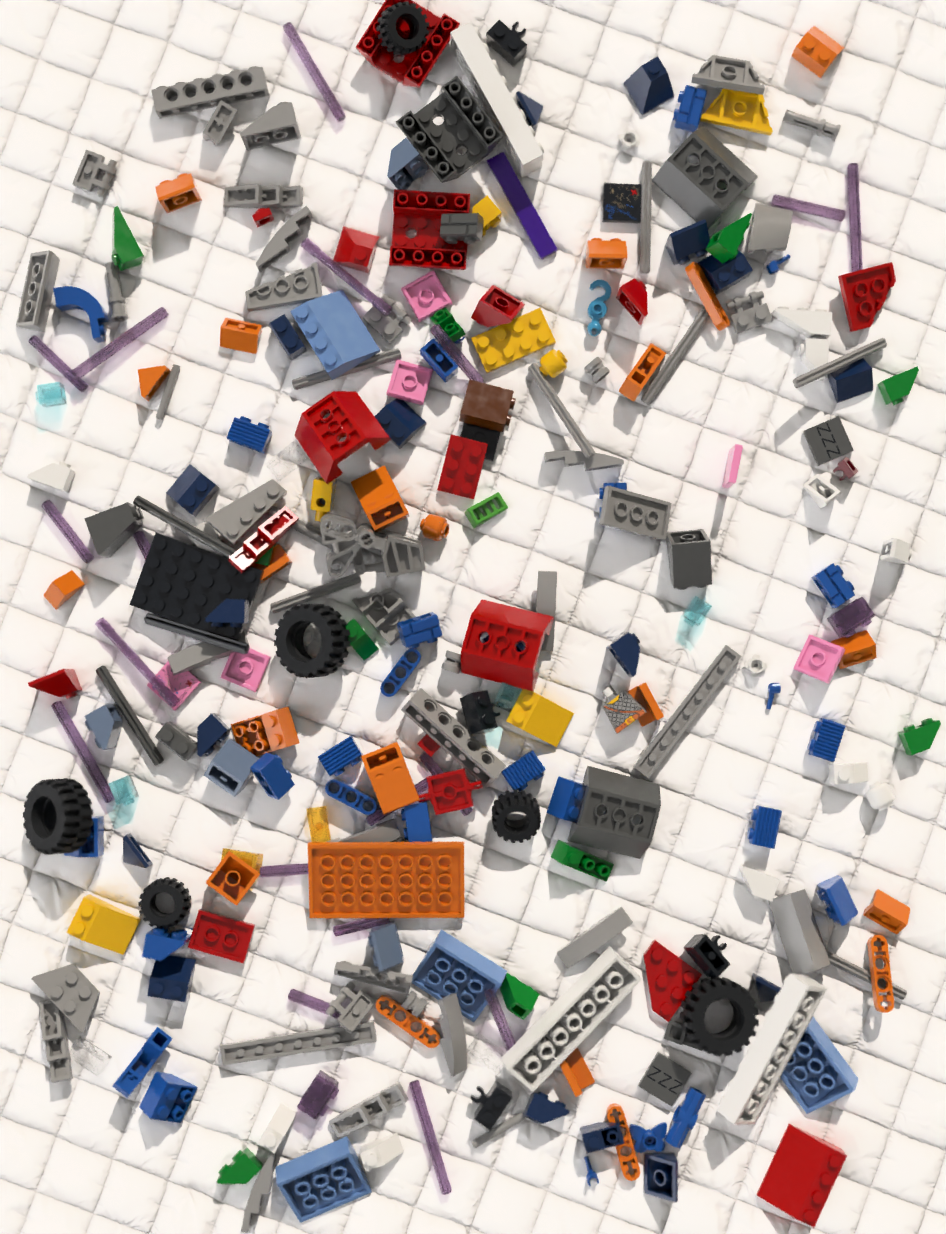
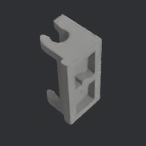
[202,100,238,146]

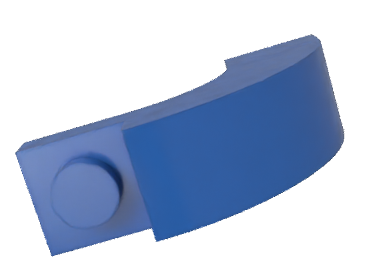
[53,286,109,343]
[112,1027,173,1098]

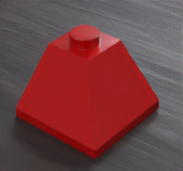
[333,226,380,273]
[616,278,648,326]
[471,285,525,328]
[27,668,82,699]

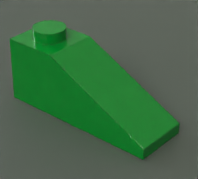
[111,206,144,271]

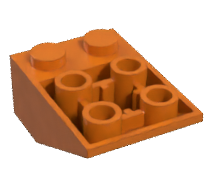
[351,465,410,532]
[231,706,300,756]
[361,742,420,815]

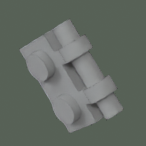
[72,149,117,197]
[726,291,773,334]
[363,294,412,344]
[325,981,376,1033]

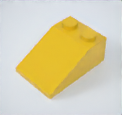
[506,689,574,747]
[66,894,141,955]

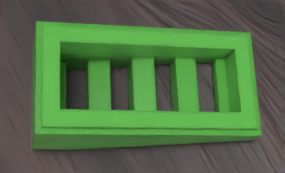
[465,492,508,529]

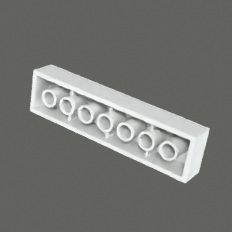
[450,21,545,178]
[501,946,642,1092]
[717,973,827,1125]

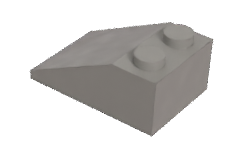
[240,101,301,150]

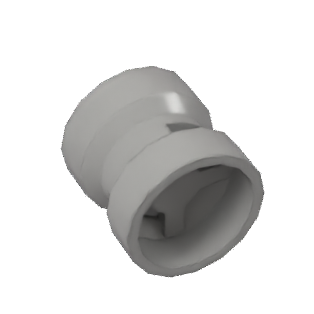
[584,357,610,383]
[441,650,461,674]
[401,990,428,1017]

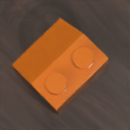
[791,25,844,78]
[155,173,202,213]
[586,238,628,269]
[205,851,260,906]

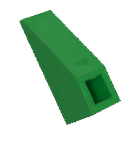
[706,213,752,263]
[551,839,614,882]

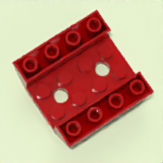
[356,0,460,88]
[389,189,470,270]
[294,391,391,484]
[461,599,554,692]

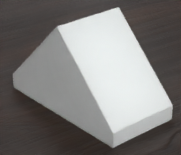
[803,474,842,509]

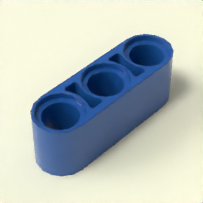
[380,649,421,697]
[325,779,378,815]

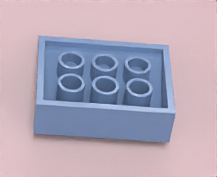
[290,290,380,380]
[412,929,507,1022]
[780,1017,858,1114]
[275,1136,372,1223]

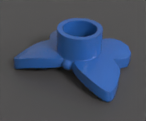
[629,1122,667,1153]

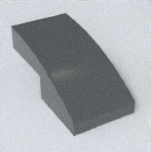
[664,1020,702,1051]

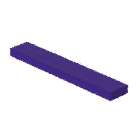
[487,152,558,260]

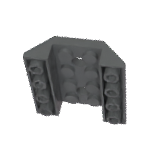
[395,76,503,183]
[652,126,759,230]
[567,765,661,859]

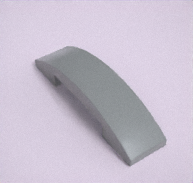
[327,818,401,842]

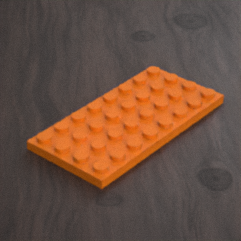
[308,842,465,918]

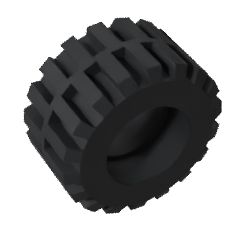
[377,1,429,56]
[492,789,541,843]
[138,877,191,929]

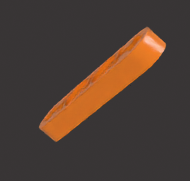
[685,261,730,331]
[867,935,894,1013]
[376,995,441,1048]
[606,1103,640,1181]

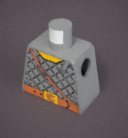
[602,685,647,734]

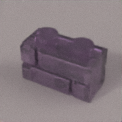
[827,597,875,638]
[297,1070,339,1120]

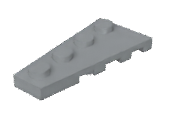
[245,262,323,312]
[205,479,287,546]
[334,961,413,994]

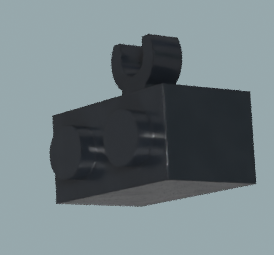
[486,19,527,67]
[460,690,501,736]
[683,934,730,977]
[470,1081,513,1130]

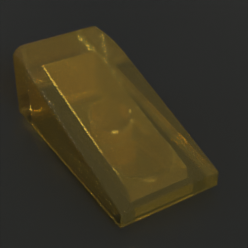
[307,805,331,842]
[221,848,263,873]

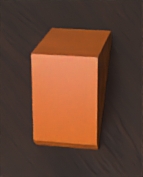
[138,365,171,402]
[43,570,85,610]

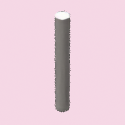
[155,364,180,420]
[471,1112,525,1148]

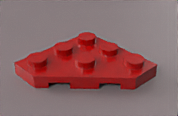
[838,262,896,332]
[643,939,702,1022]

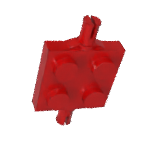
[418,768,483,815]

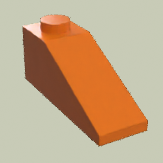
[618,343,667,402]

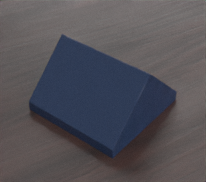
[828,358,874,403]
[644,1153,678,1203]

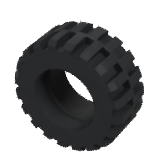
[274,604,351,678]
[22,778,93,855]
[680,977,759,1057]

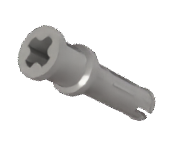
[782,109,841,141]
[105,262,128,322]

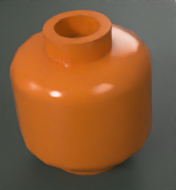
[420,514,450,541]

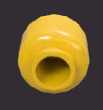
[539,349,568,378]

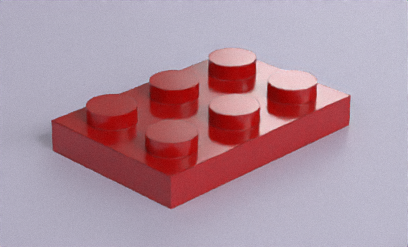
[437,434,488,500]
[188,909,255,964]

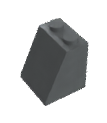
[84,502,144,558]
[666,529,712,590]

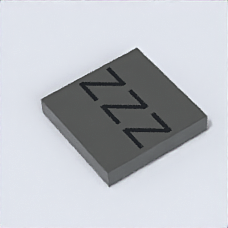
[803,416,854,466]
[638,1051,692,1107]

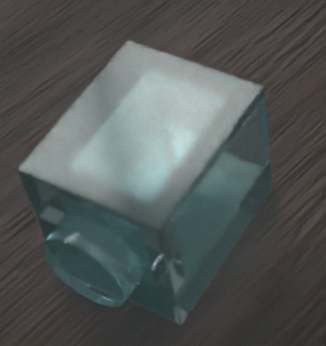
[35,382,67,407]
[681,596,712,627]
[492,682,520,712]
[108,775,139,806]

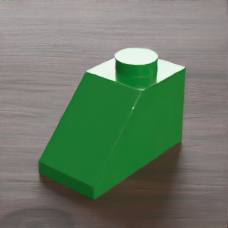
[877,366,919,406]
[345,618,379,661]

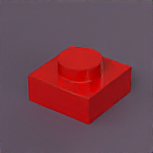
[252,207,274,228]
[417,734,441,757]

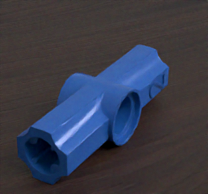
[664,1086,706,1148]

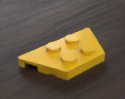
[700,88,773,136]

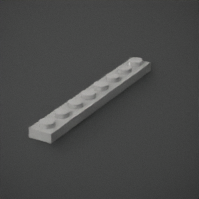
[633,645,742,779]
[220,1021,377,1065]

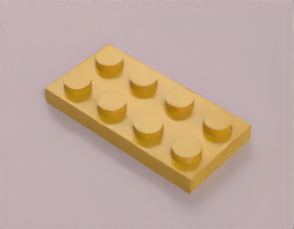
[471,308,556,374]

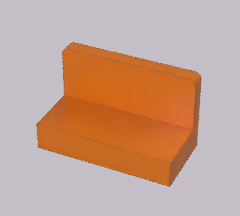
[220,318,262,354]
[251,544,292,584]
[831,630,876,669]
[627,683,664,727]
[863,889,910,935]
[560,1047,595,1097]

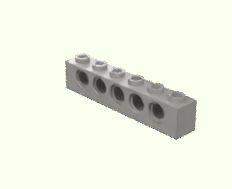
[151,66,270,119]
[401,688,506,788]

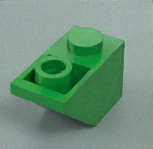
[898,718,941,755]
[499,973,540,1020]
[216,1147,263,1184]

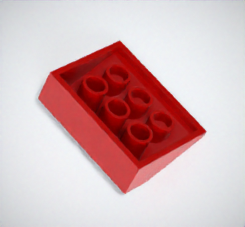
[756,1123,847,1228]

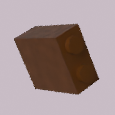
[459,380,516,432]

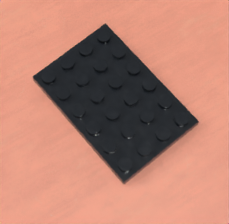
[129,533,264,640]

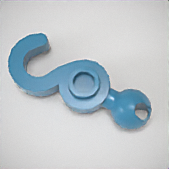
[587,280,611,336]

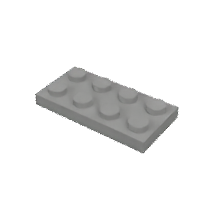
[599,486,672,540]

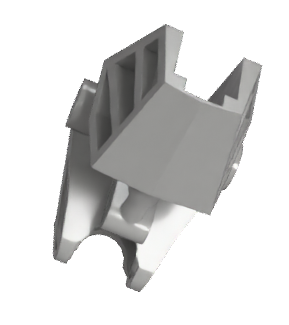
[320,513,425,578]

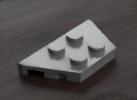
[691,55,765,95]
[31,964,100,1033]

